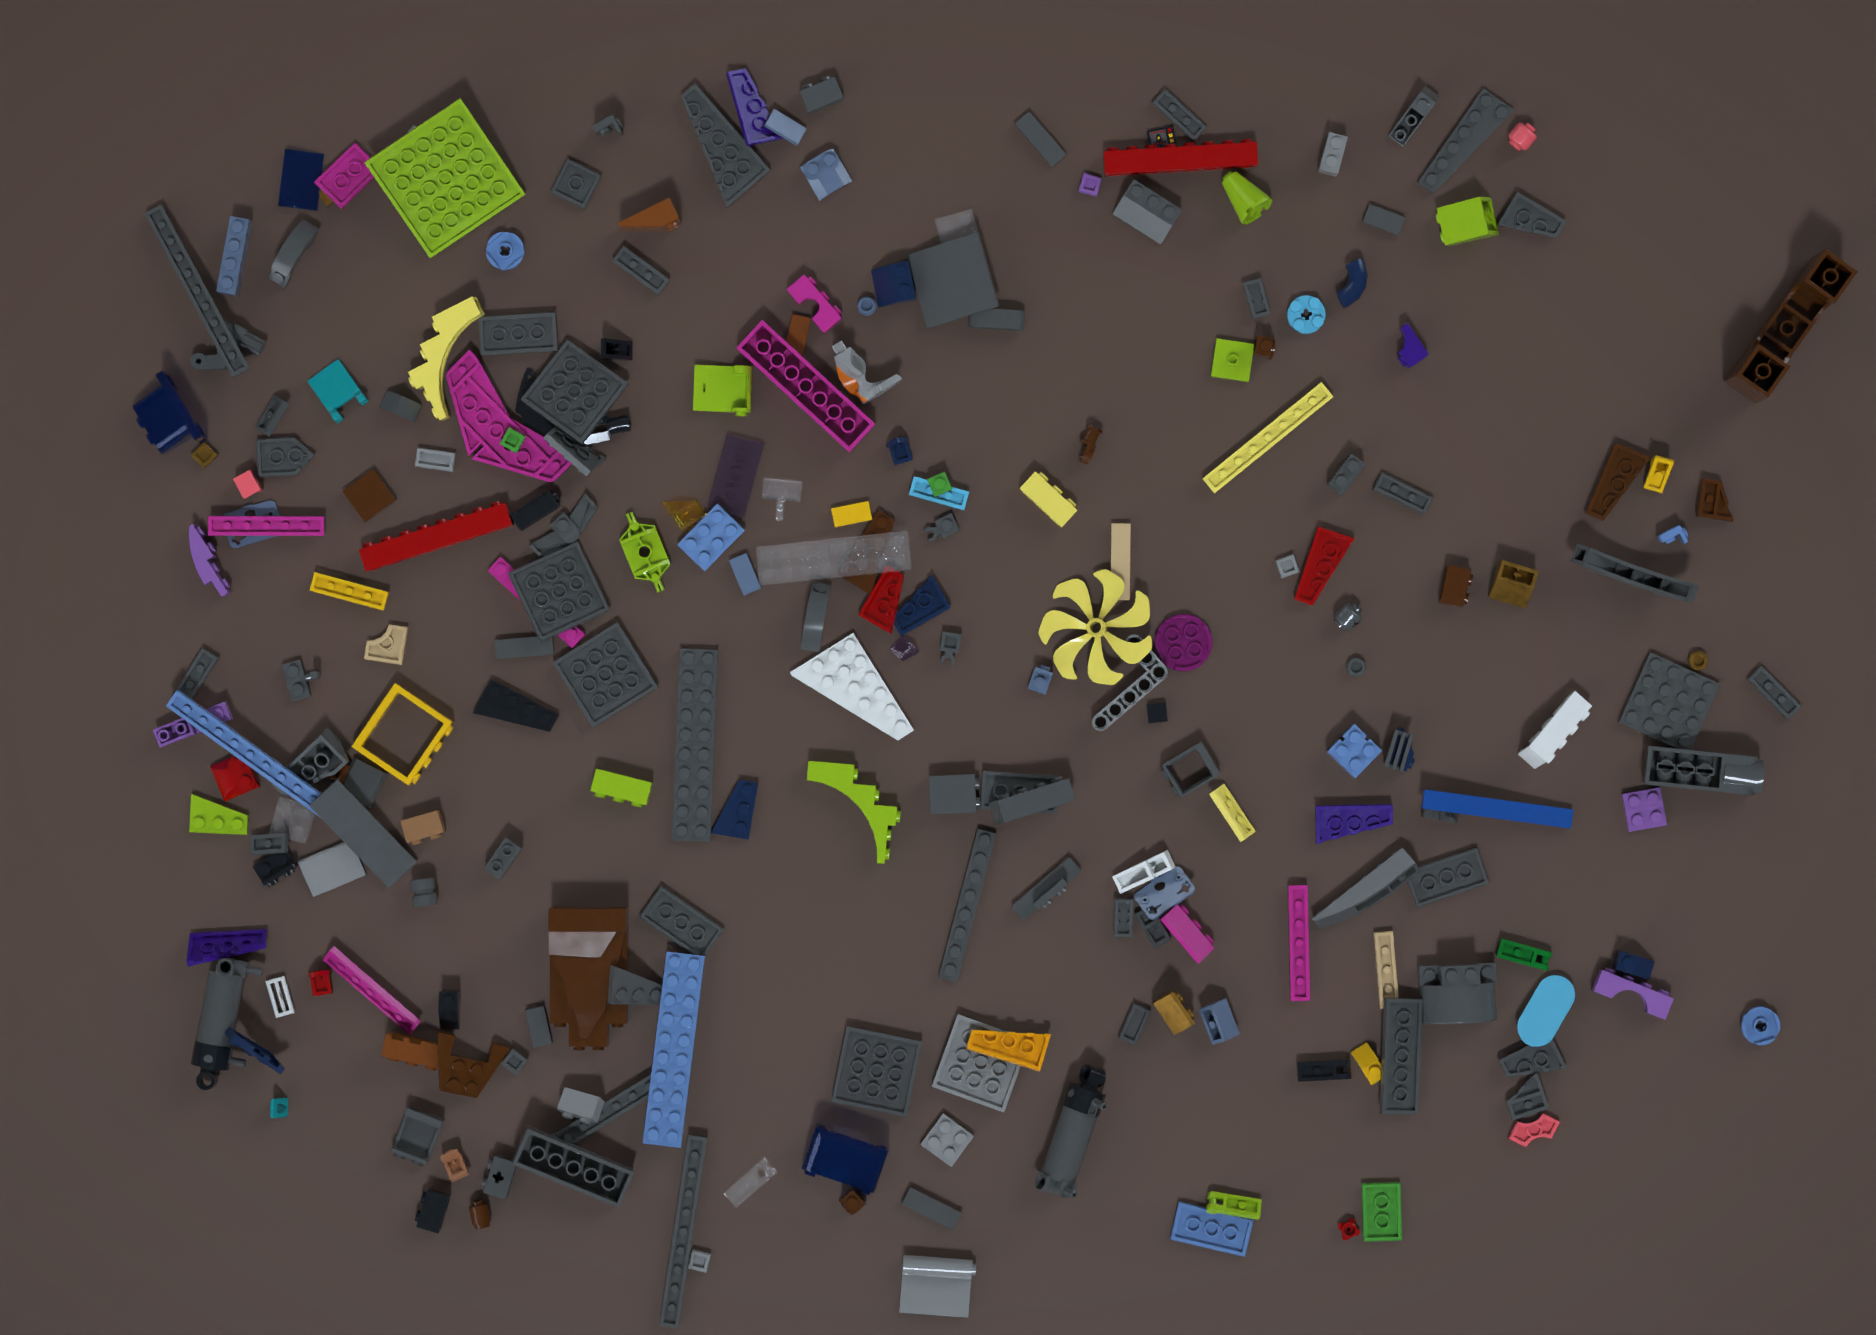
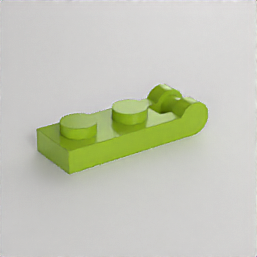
[1206,1191,1262,1220]

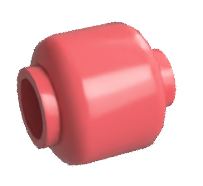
[1508,122,1537,151]

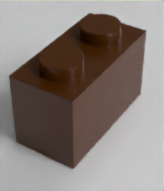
[1438,565,1473,608]

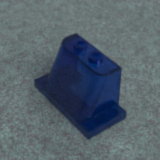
[132,371,208,455]

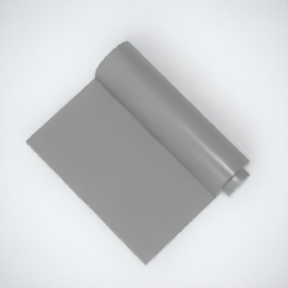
[899,1255,976,1318]

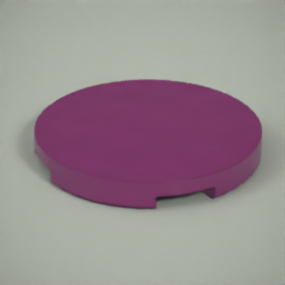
[1154,614,1212,671]

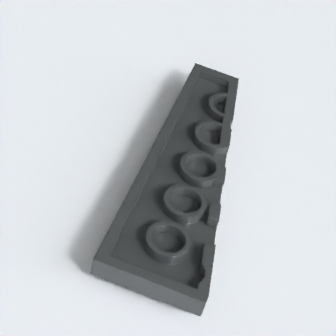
[1417,89,1514,194]

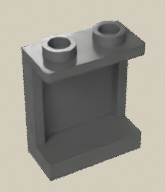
[929,774,980,815]
[391,1106,444,1166]

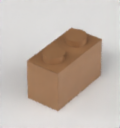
[400,810,446,845]

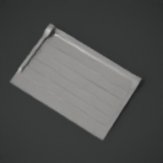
[298,842,366,897]

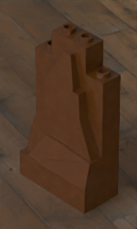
[548,907,629,1050]

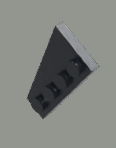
[473,679,559,732]

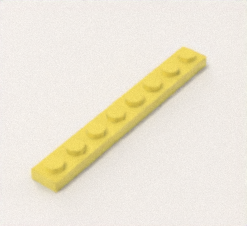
[1202,382,1333,494]

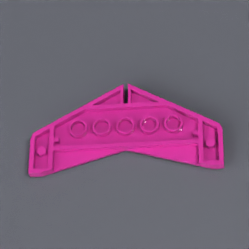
[446,350,572,482]

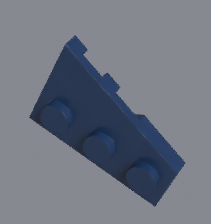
[894,575,951,637]
[711,780,758,840]

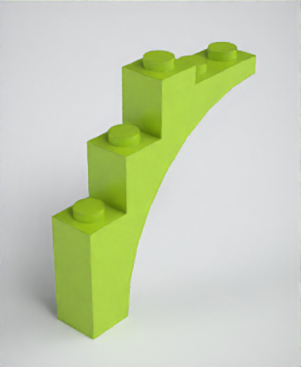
[807,761,901,864]

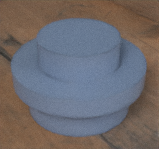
[857,296,877,316]

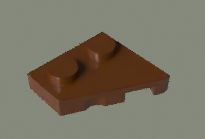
[1696,478,1733,522]

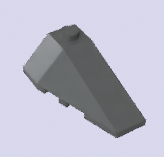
[270,728,349,796]

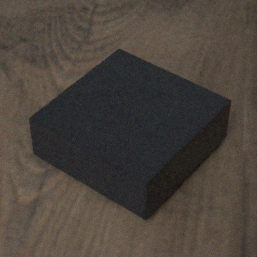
[1146,702,1168,723]

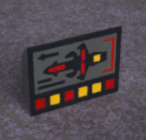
[1147,126,1177,148]

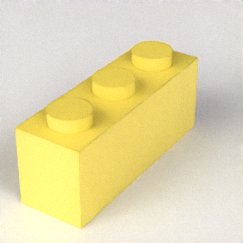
[1019,471,1077,528]

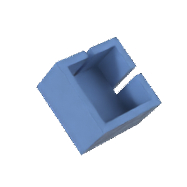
[1326,724,1382,778]

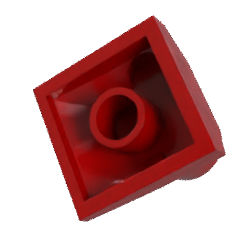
[210,756,260,802]

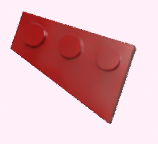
[858,566,904,635]

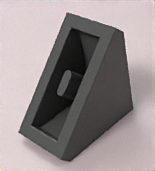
[379,390,422,422]

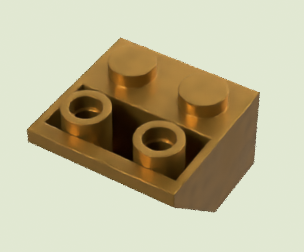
[1488,560,1539,608]
[1152,990,1195,1035]

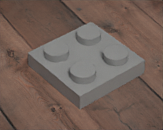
[920,1113,974,1167]

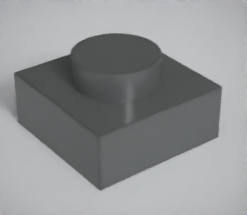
[501,1048,528,1075]

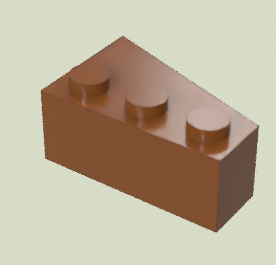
[381,1031,439,1071]

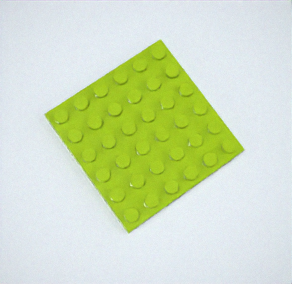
[364,98,525,258]

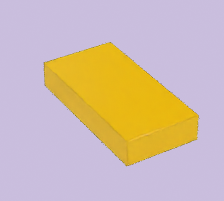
[831,501,872,528]

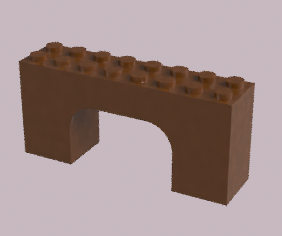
[1724,249,1858,403]

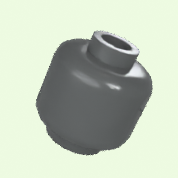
[1334,602,1362,631]

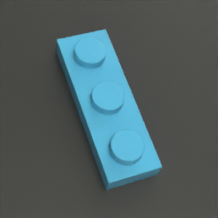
[909,476,969,511]

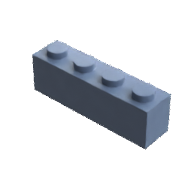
[216,216,253,297]

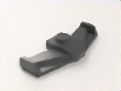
[529,493,598,558]

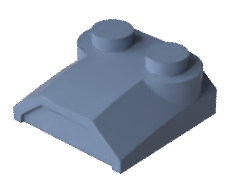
[800,148,853,201]

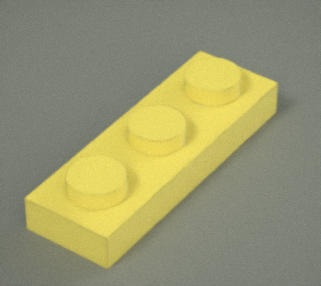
[1209,784,1256,842]

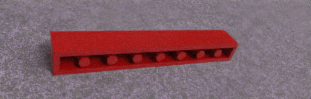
[1103,139,1258,177]
[358,501,514,572]

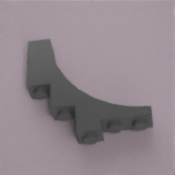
[1570,544,1699,604]

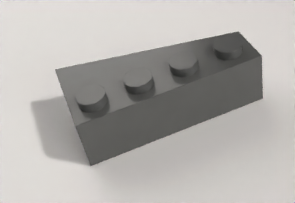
[988,776,1075,825]

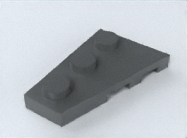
[1497,192,1567,238]
[543,427,606,476]
[607,965,662,1005]

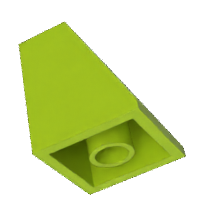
[1436,197,1499,246]

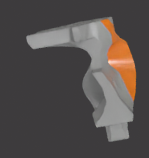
[832,341,902,404]

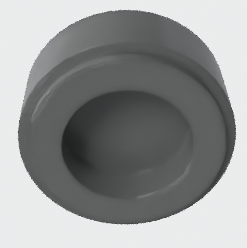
[1346,658,1366,677]

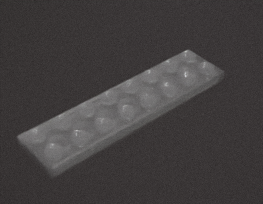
[756,531,912,586]

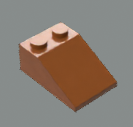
[618,198,681,232]

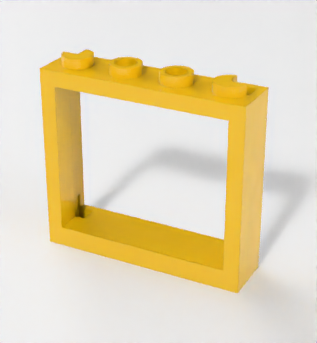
[351,683,454,786]

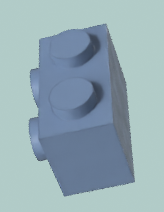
[1199,998,1240,1045]

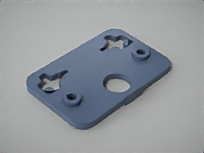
[223,500,280,548]
[1134,866,1195,920]

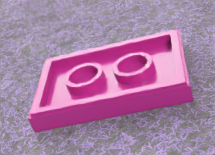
[314,143,374,210]

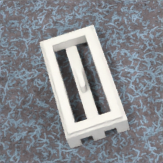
[265,976,295,1018]

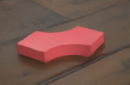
[1508,1113,1560,1147]

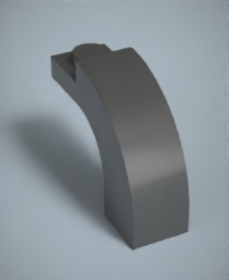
[268,219,320,288]
[800,581,832,652]

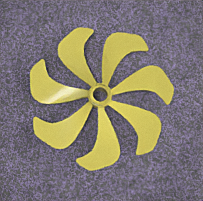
[1038,569,1152,685]

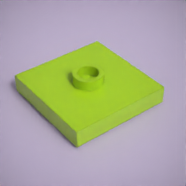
[1211,338,1254,382]

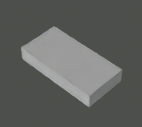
[415,447,456,472]

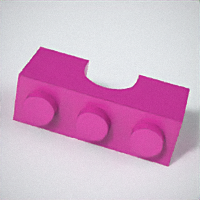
[787,275,842,335]

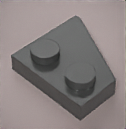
[1506,1073,1549,1120]

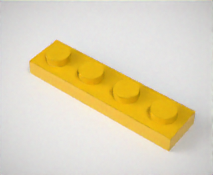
[309,572,389,611]

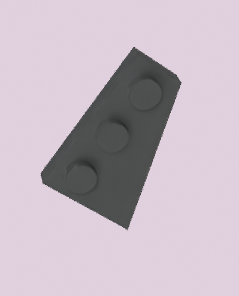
[1498,1039,1568,1077]

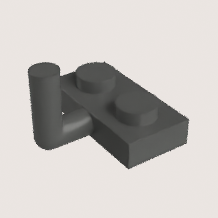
[282,660,321,702]

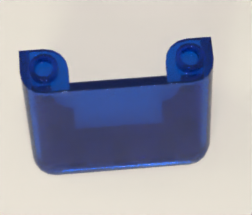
[802,1124,889,1195]

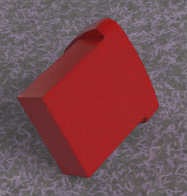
[308,969,333,997]

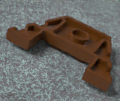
[437,1031,510,1098]

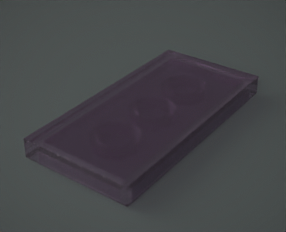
[707,434,764,518]

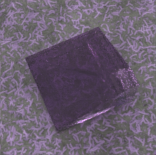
[890,636,919,661]

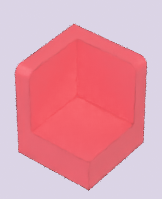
[233,470,263,499]

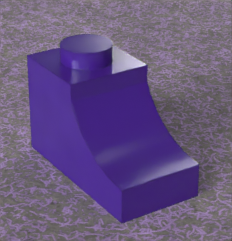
[1397,323,1429,369]

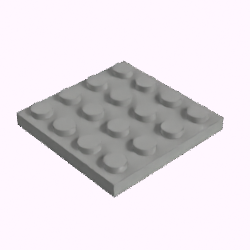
[932,1014,1021,1113]

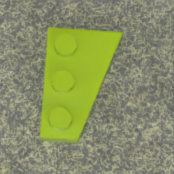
[189,794,249,835]

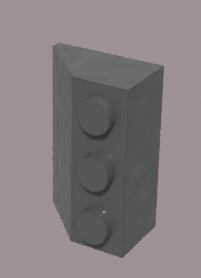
[1113,179,1182,245]

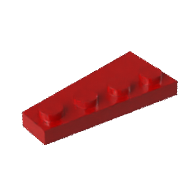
[1294,527,1355,605]

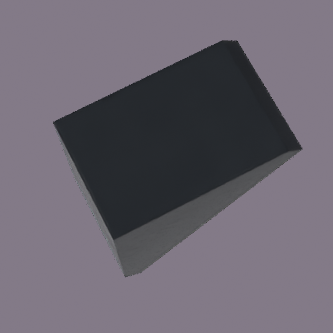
[601,338,633,360]

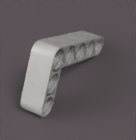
[1091,634,1168,731]

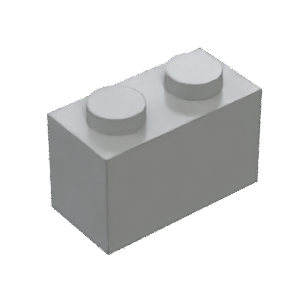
[1318,132,1348,177]
[557,1087,605,1124]

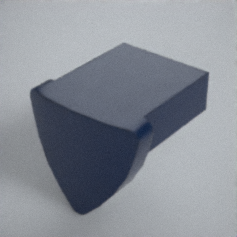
[886,437,913,466]

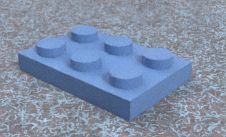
[677,503,745,571]

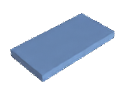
[1170,1201,1254,1257]

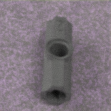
[224,319,266,356]

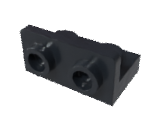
[252,850,298,887]

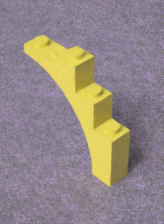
[408,296,485,421]

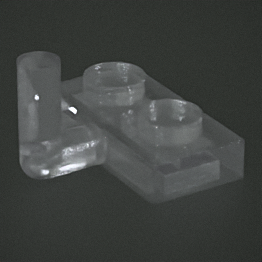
[762,478,802,521]

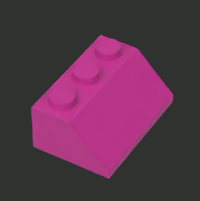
[1159,904,1214,964]

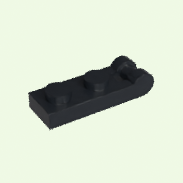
[1297,1059,1352,1082]

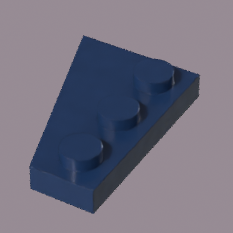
[225,1027,285,1074]

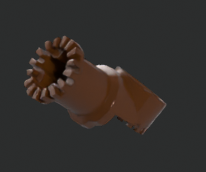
[1079,424,1103,465]

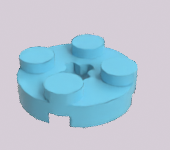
[1287,295,1326,334]

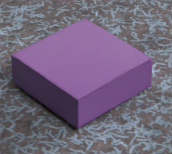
[1078,173,1102,197]

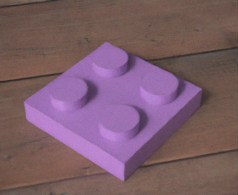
[1621,787,1667,832]

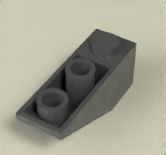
[1388,86,1440,147]

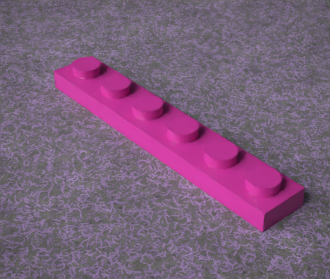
[208,516,325,536]
[488,557,586,649]
[1288,885,1310,1001]
[323,946,421,1035]

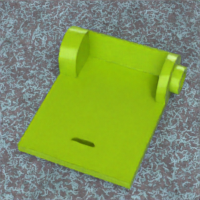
[693,365,752,417]

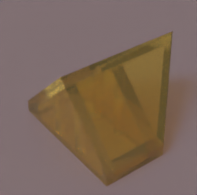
[661,500,707,532]

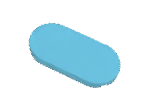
[1517,975,1575,1047]

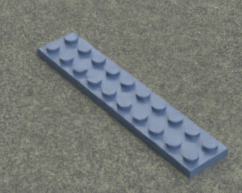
[643,951,705,1148]

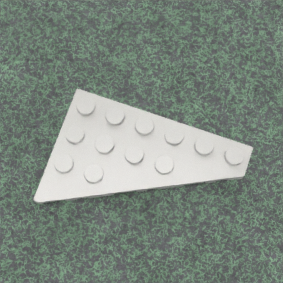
[790,633,914,740]

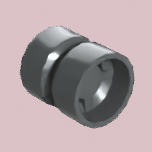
[410,877,438,907]

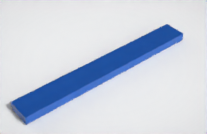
[1421,789,1573,828]

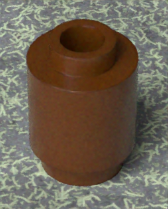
[469,1199,491,1229]

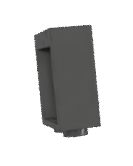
[1160,742,1221,798]

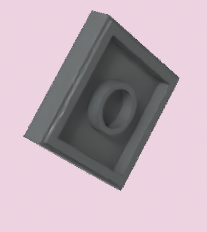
[550,158,602,210]

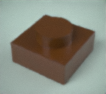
[325,764,350,784]

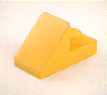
[1644,455,1674,493]
[1350,1042,1381,1085]

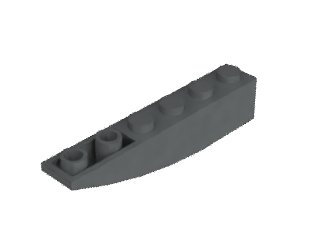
[1312,848,1420,930]

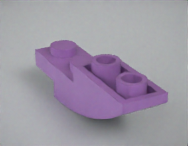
[189,524,231,597]
[153,701,233,748]

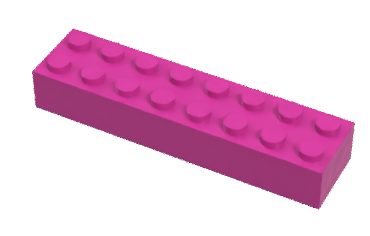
[736,320,876,454]

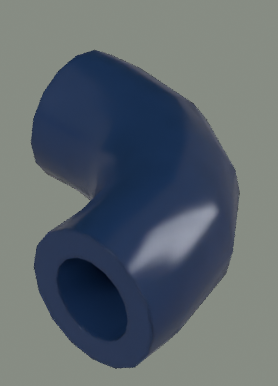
[1336,258,1368,308]

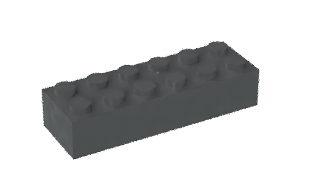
[512,1125,634,1208]

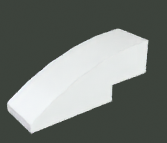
[1112,850,1176,894]

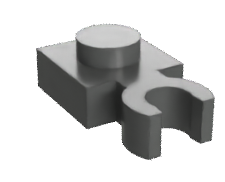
[924,513,960,542]
[940,632,962,666]

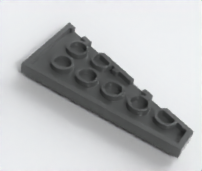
[681,84,770,208]

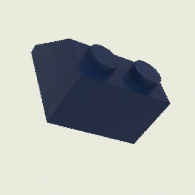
[871,261,916,308]

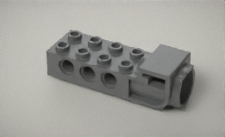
[1643,746,1764,795]

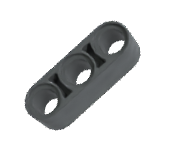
[968,309,1025,331]

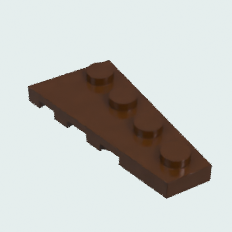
[1585,443,1651,521]
[838,510,895,595]

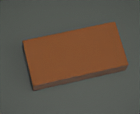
[786,314,811,356]

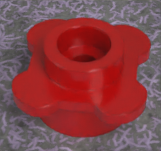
[1338,1218,1360,1240]

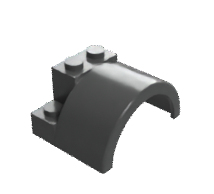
[1417,962,1497,1024]

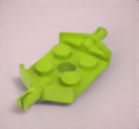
[619,512,671,593]

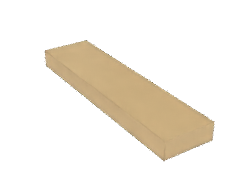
[1111,523,1131,600]
[1373,931,1399,1009]

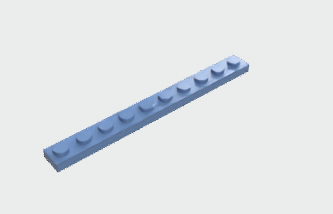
[166,690,321,816]

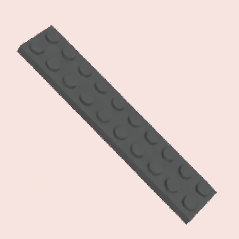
[672,649,718,842]

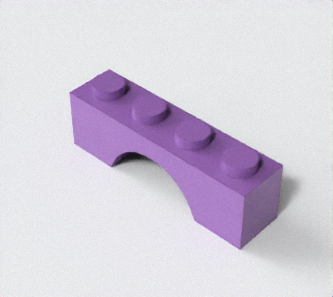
[1591,967,1674,1020]

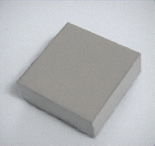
[1275,554,1300,579]
[688,1249,711,1273]

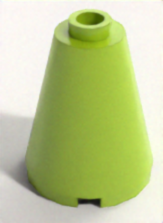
[1222,171,1273,225]

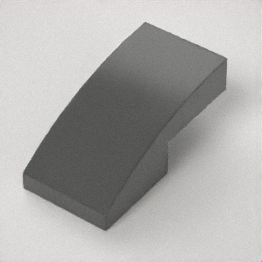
[1134,907,1171,949]

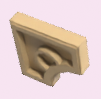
[364,624,408,665]

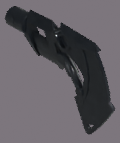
[515,369,631,445]

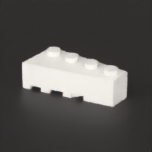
[1518,691,1592,769]

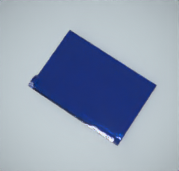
[278,149,324,211]

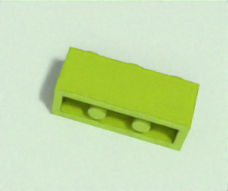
[590,769,653,808]

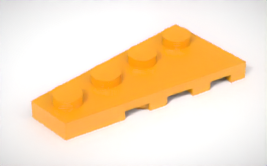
[966,1030,1051,1072]

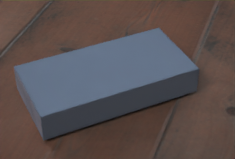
[764,109,807,146]
[729,553,761,596]

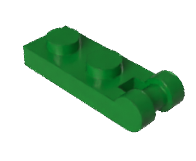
[1496,938,1553,971]

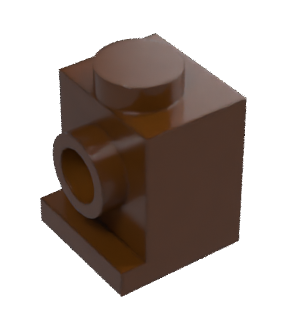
[1253,335,1276,360]
[839,1188,866,1215]

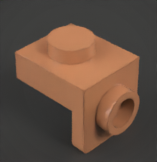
[440,1149,470,1182]

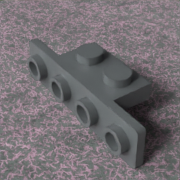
[1012,857,1081,920]

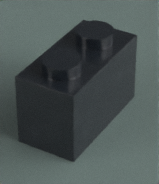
[415,1188,451,1233]

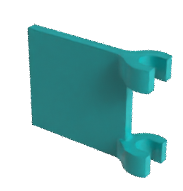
[307,359,369,424]

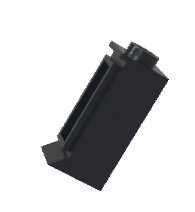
[509,490,561,531]

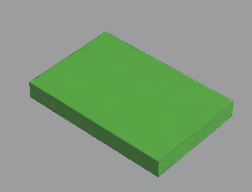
[1361,1182,1402,1242]

